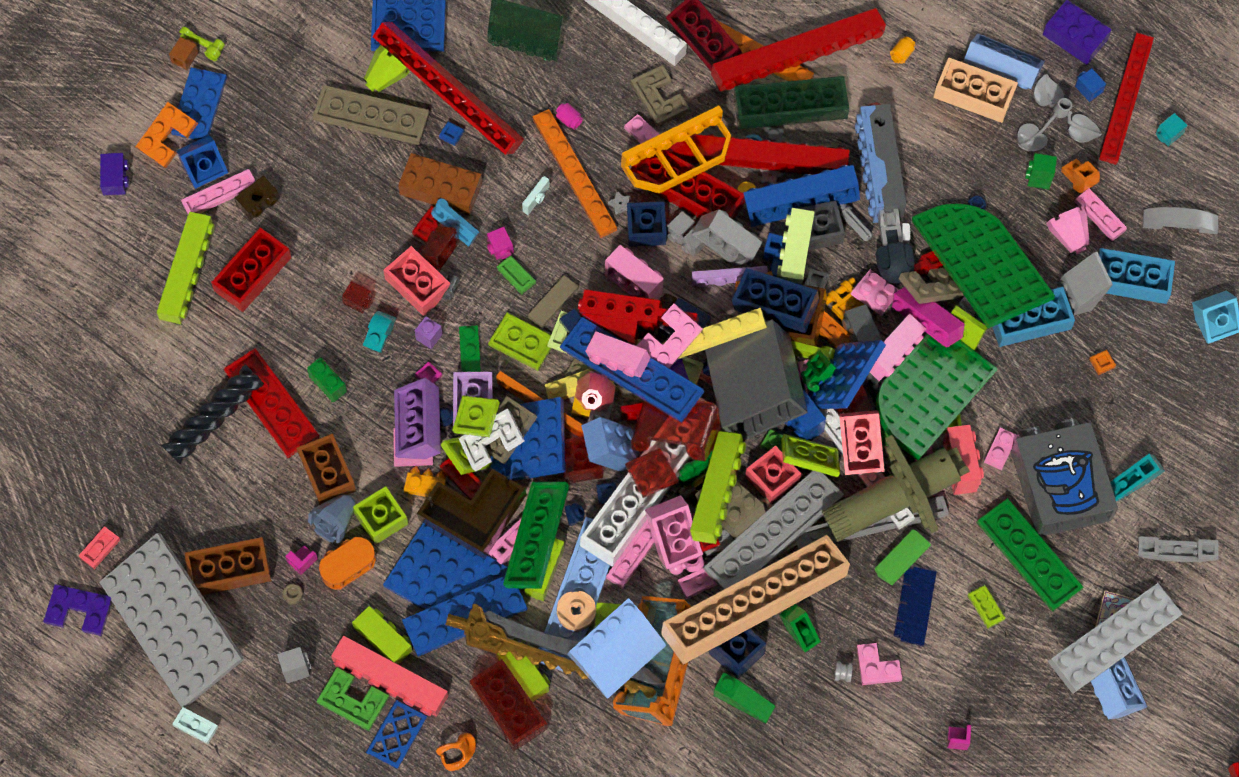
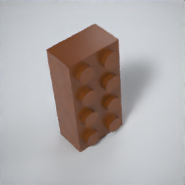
[398,153,482,216]
[184,537,272,595]

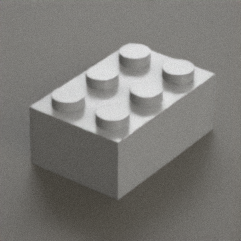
[692,210,762,266]

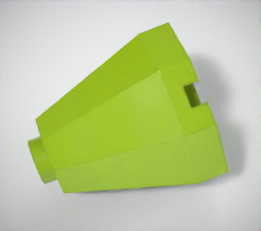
[364,45,410,92]

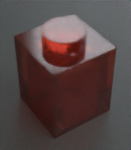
[342,281,373,314]

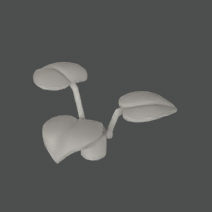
[1017,74,1102,152]

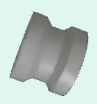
[834,661,853,683]

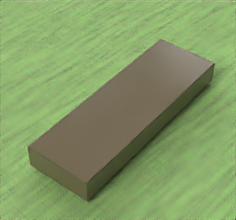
[528,275,579,328]

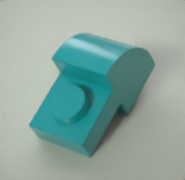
[363,311,396,353]

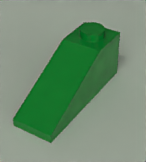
[713,673,776,724]

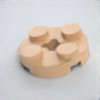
[557,591,596,632]

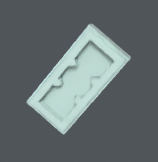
[522,176,550,215]

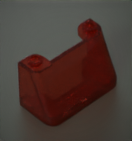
[631,400,720,461]

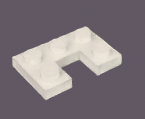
[458,408,525,471]

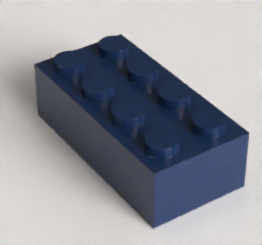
[732,268,819,333]

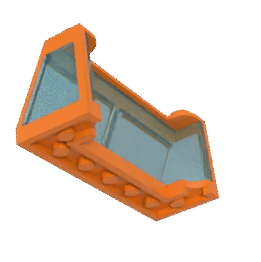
[613,596,692,726]

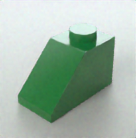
[779,604,821,653]

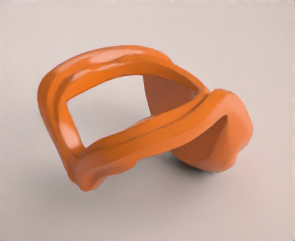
[436,733,476,771]

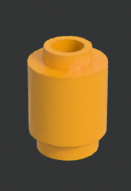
[890,37,915,64]

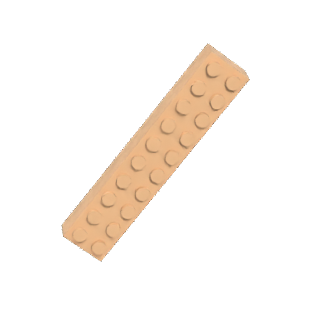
[661,535,850,664]

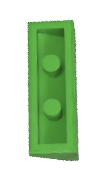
[875,529,931,585]

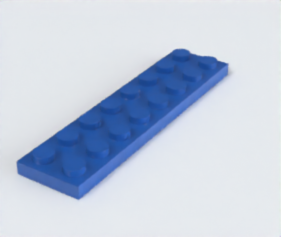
[560,317,704,423]

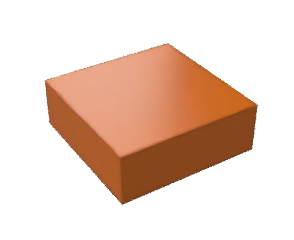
[1089,350,1116,375]

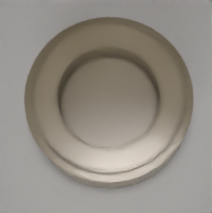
[282,584,303,605]

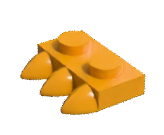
[404,466,446,497]

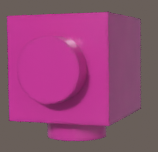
[487,227,514,260]

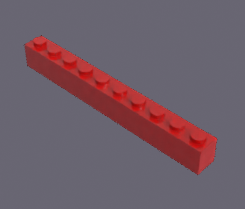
[711,8,886,91]
[372,22,524,155]
[665,131,850,175]

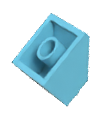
[1192,290,1239,344]

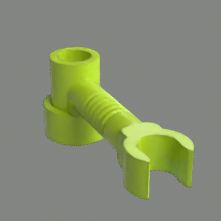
[179,27,225,61]

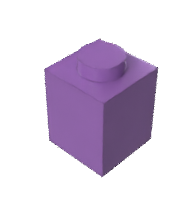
[415,317,442,349]

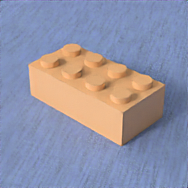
[934,58,1018,123]

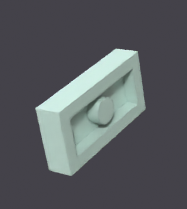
[172,707,218,744]

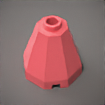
[575,371,616,412]

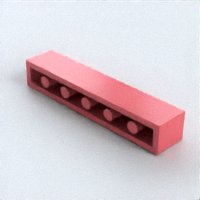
[331,636,448,717]

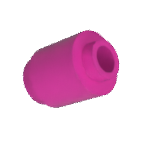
[556,103,583,130]

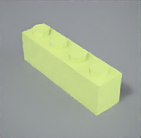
[777,208,814,285]

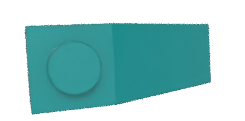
[1110,454,1165,502]

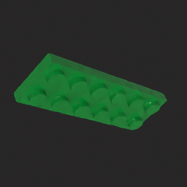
[503,482,569,589]
[977,498,1084,612]

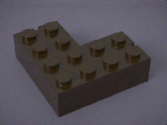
[416,469,527,559]

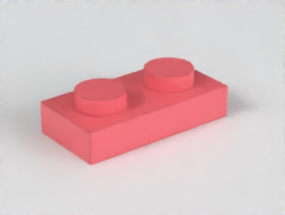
[79,526,120,570]

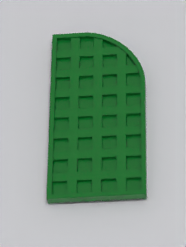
[912,204,1055,329]
[876,334,998,460]

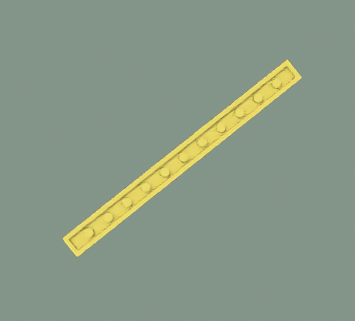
[545,308,767,400]

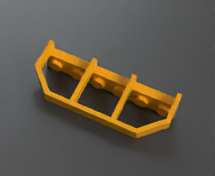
[621,106,731,193]

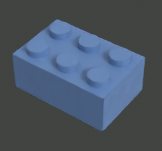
[581,417,639,472]

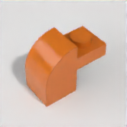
[1061,158,1100,193]

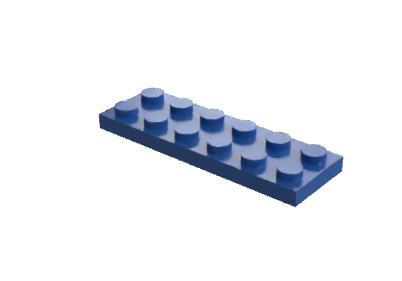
[402,575,527,657]

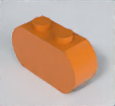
[319,537,376,590]

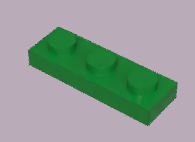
[459,325,481,372]

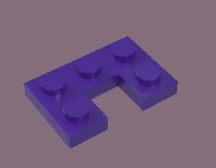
[43,584,112,636]

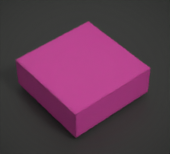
[415,361,442,383]

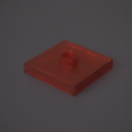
[625,448,678,498]

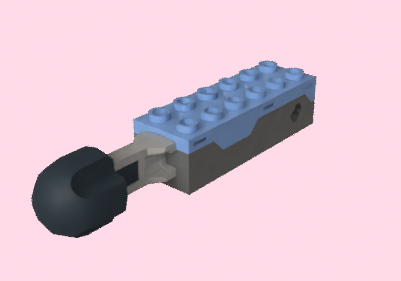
[855,102,915,284]

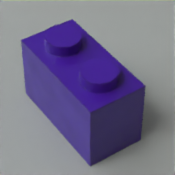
[100,153,129,196]

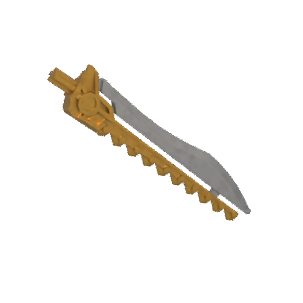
[445,604,666,699]

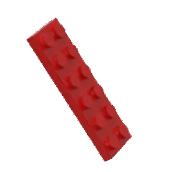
[223,348,320,459]

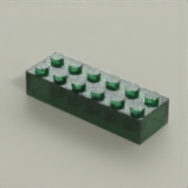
[734,76,849,130]

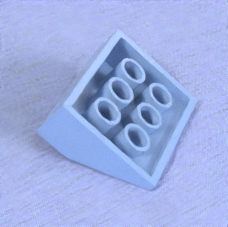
[568,598,666,699]

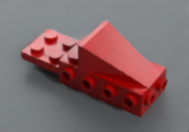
[578,289,699,346]

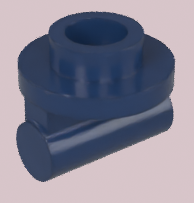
[565,503,585,526]

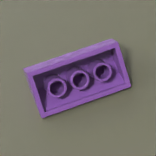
[394,378,441,459]

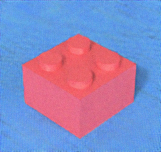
[745,446,801,504]

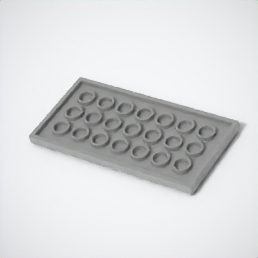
[99,533,244,708]

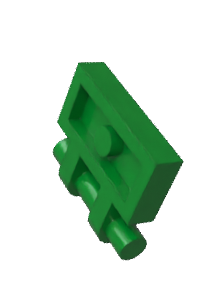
[800,350,836,392]
[678,450,712,487]

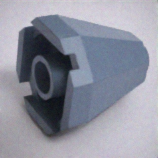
[308,494,356,543]

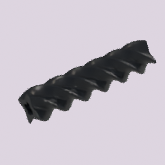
[161,364,264,464]

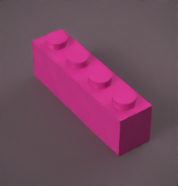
[892,287,965,348]

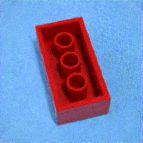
[211,228,292,312]

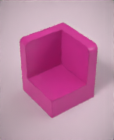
[285,546,318,575]
[947,725,971,750]

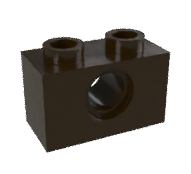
[234,175,279,221]

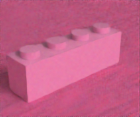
[870,314,926,381]

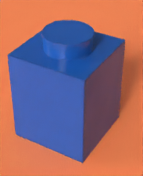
[1075,69,1106,102]

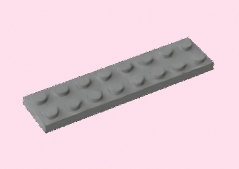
[703,471,844,590]
[1048,583,1183,694]

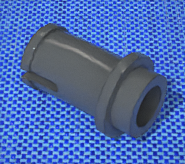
[442,274,460,300]

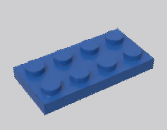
[171,68,227,140]

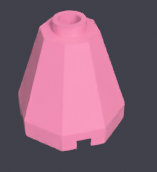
[1046,206,1089,254]

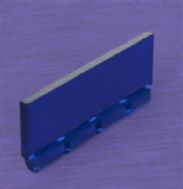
[894,567,937,647]

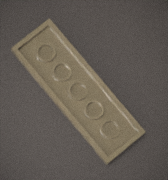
[313,85,430,145]

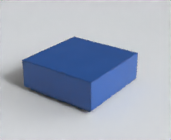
[439,121,464,146]

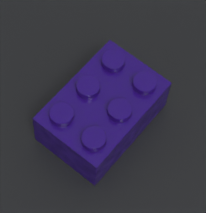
[1043,0,1112,65]

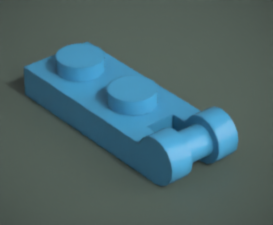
[431,198,479,247]

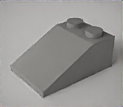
[1057,252,1113,316]

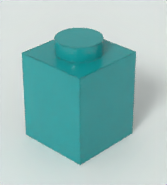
[1156,113,1188,147]

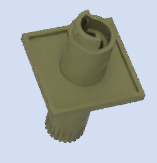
[822,435,970,542]

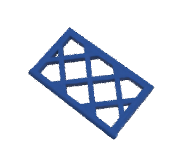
[366,700,427,769]

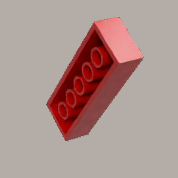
[630,150,745,220]

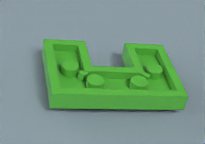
[317,667,389,731]

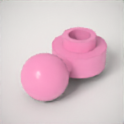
[669,555,705,575]

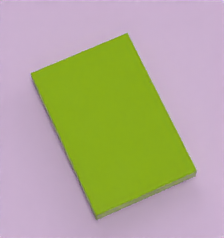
[488,313,552,371]
[781,434,840,477]

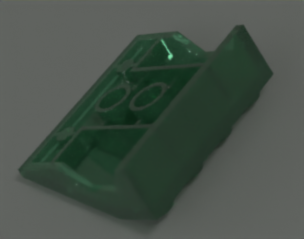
[487,0,564,62]

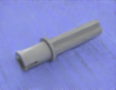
[838,204,873,241]

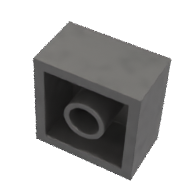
[799,201,845,250]

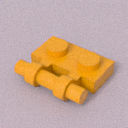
[826,277,865,320]

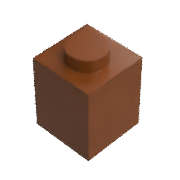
[169,37,198,70]

